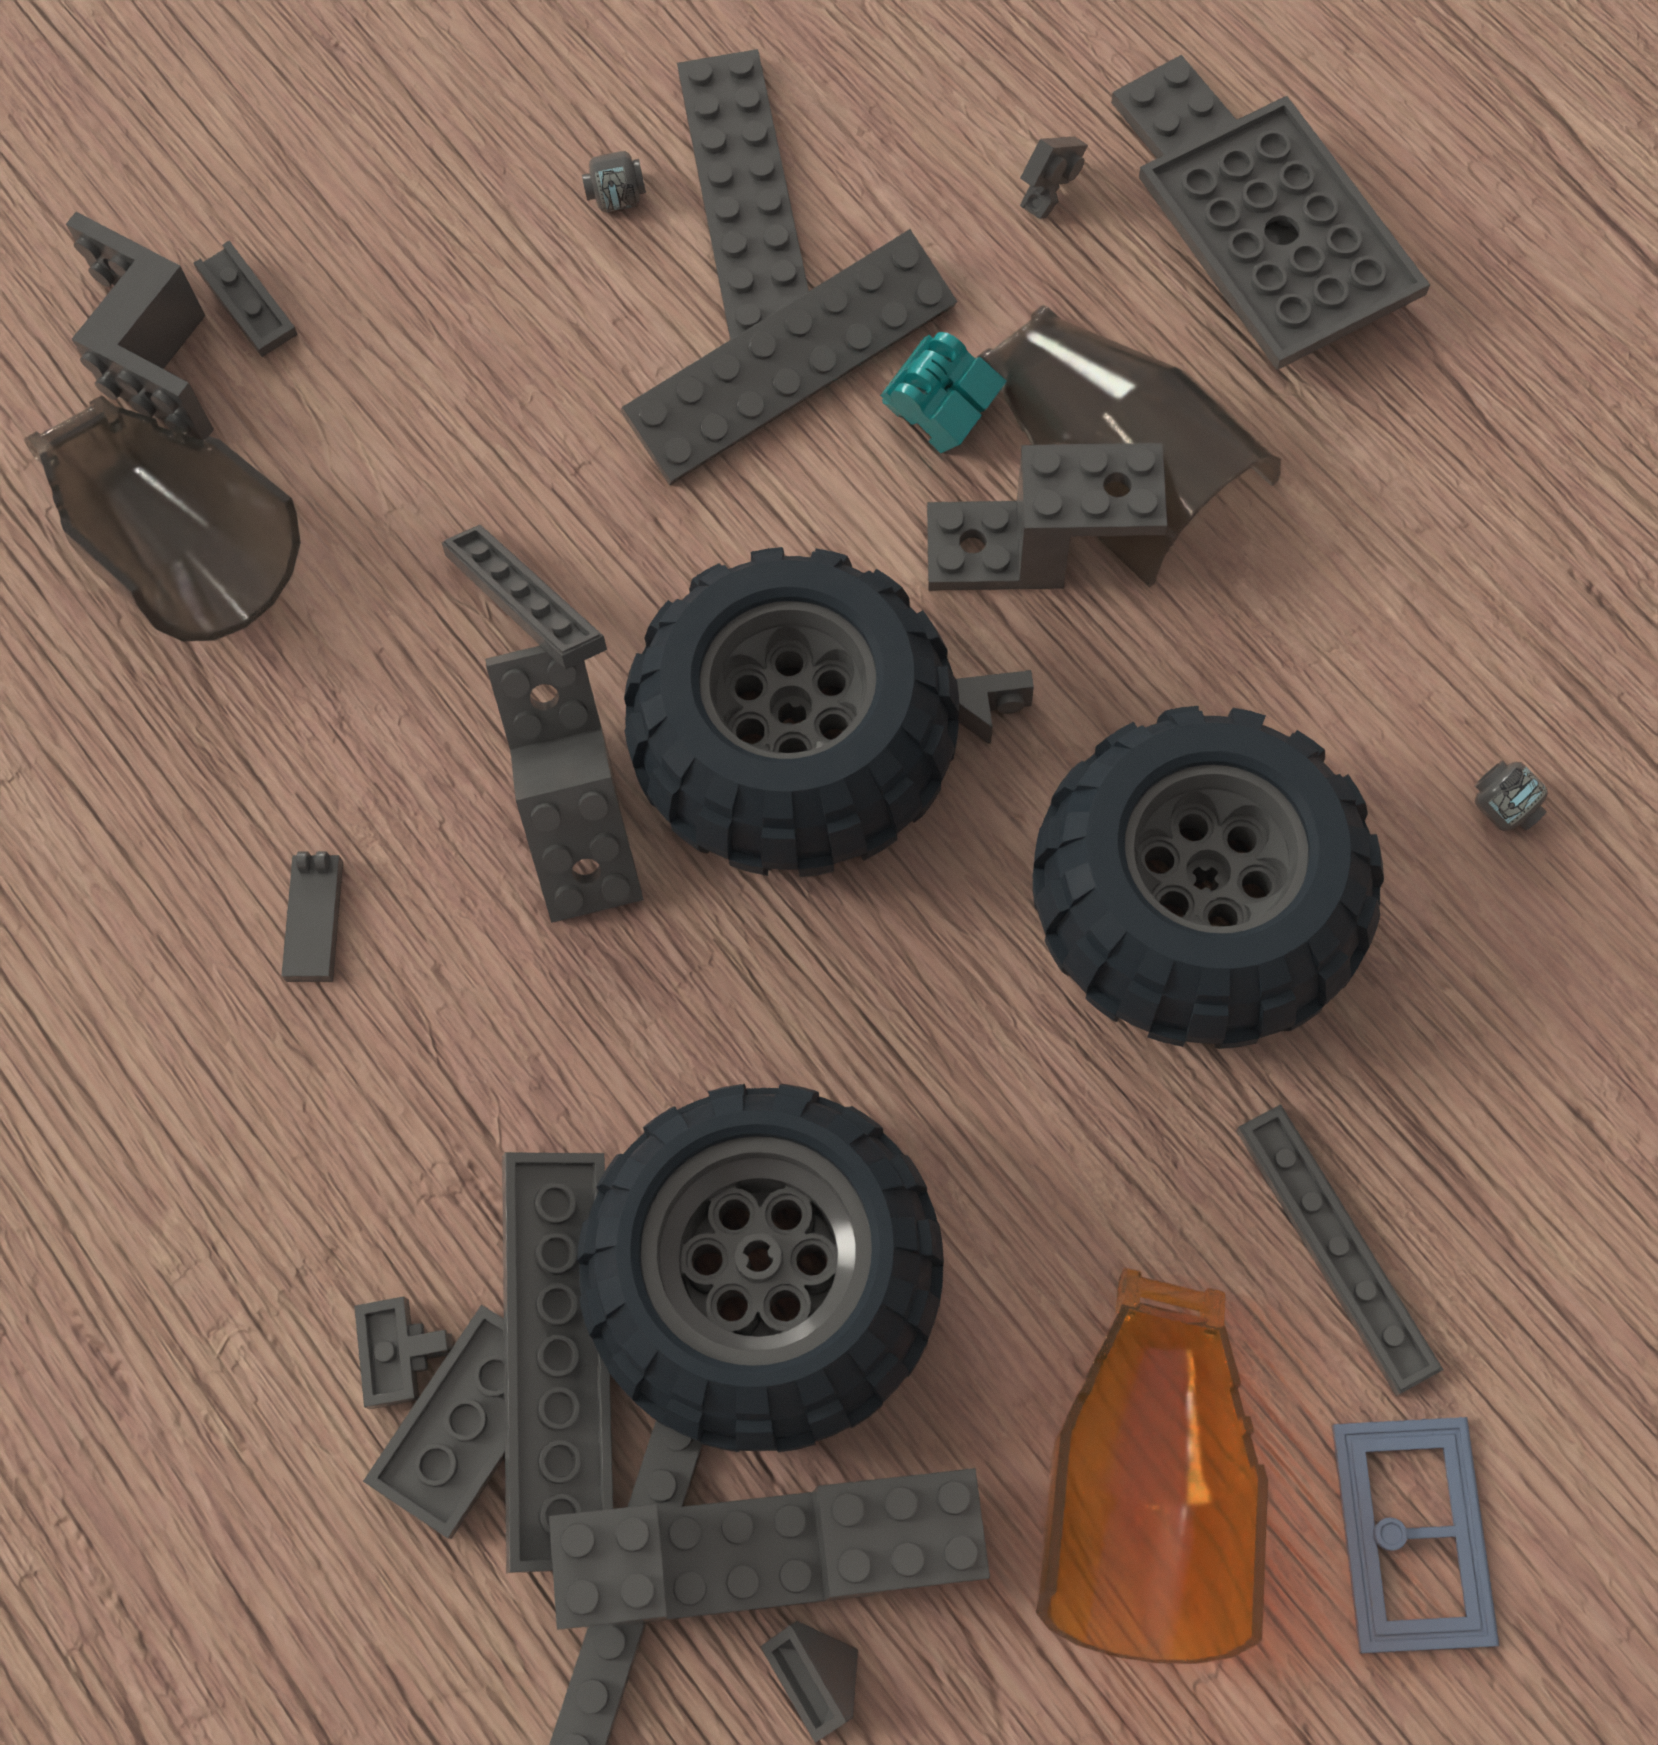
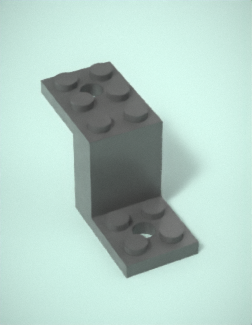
[66,212,214,443]
[927,443,1167,591]
[485,646,644,923]

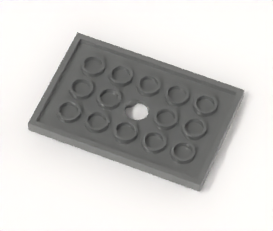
[1139,96,1430,370]

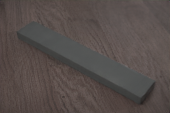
[441,525,607,670]
[1236,1104,1443,1396]

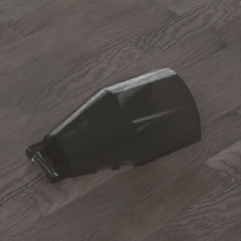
[977,305,1281,588]
[24,395,301,641]

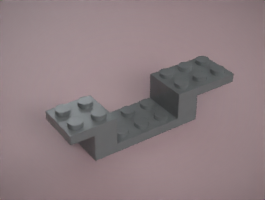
[549,1468,990,1630]

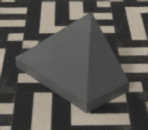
[760,1621,858,1743]

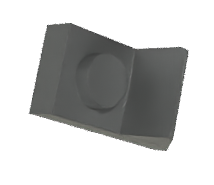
[956,670,1034,743]

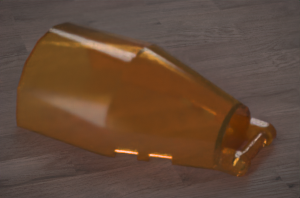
[1036,1267,1268,1664]

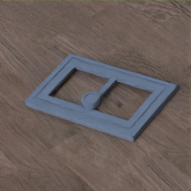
[1332,1417,1500,1654]

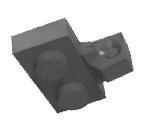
[1020,136,1088,219]
[354,1296,454,1409]

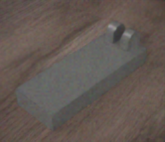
[193,241,297,357]
[281,851,343,982]

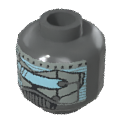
[582,151,646,212]
[1474,760,1548,831]

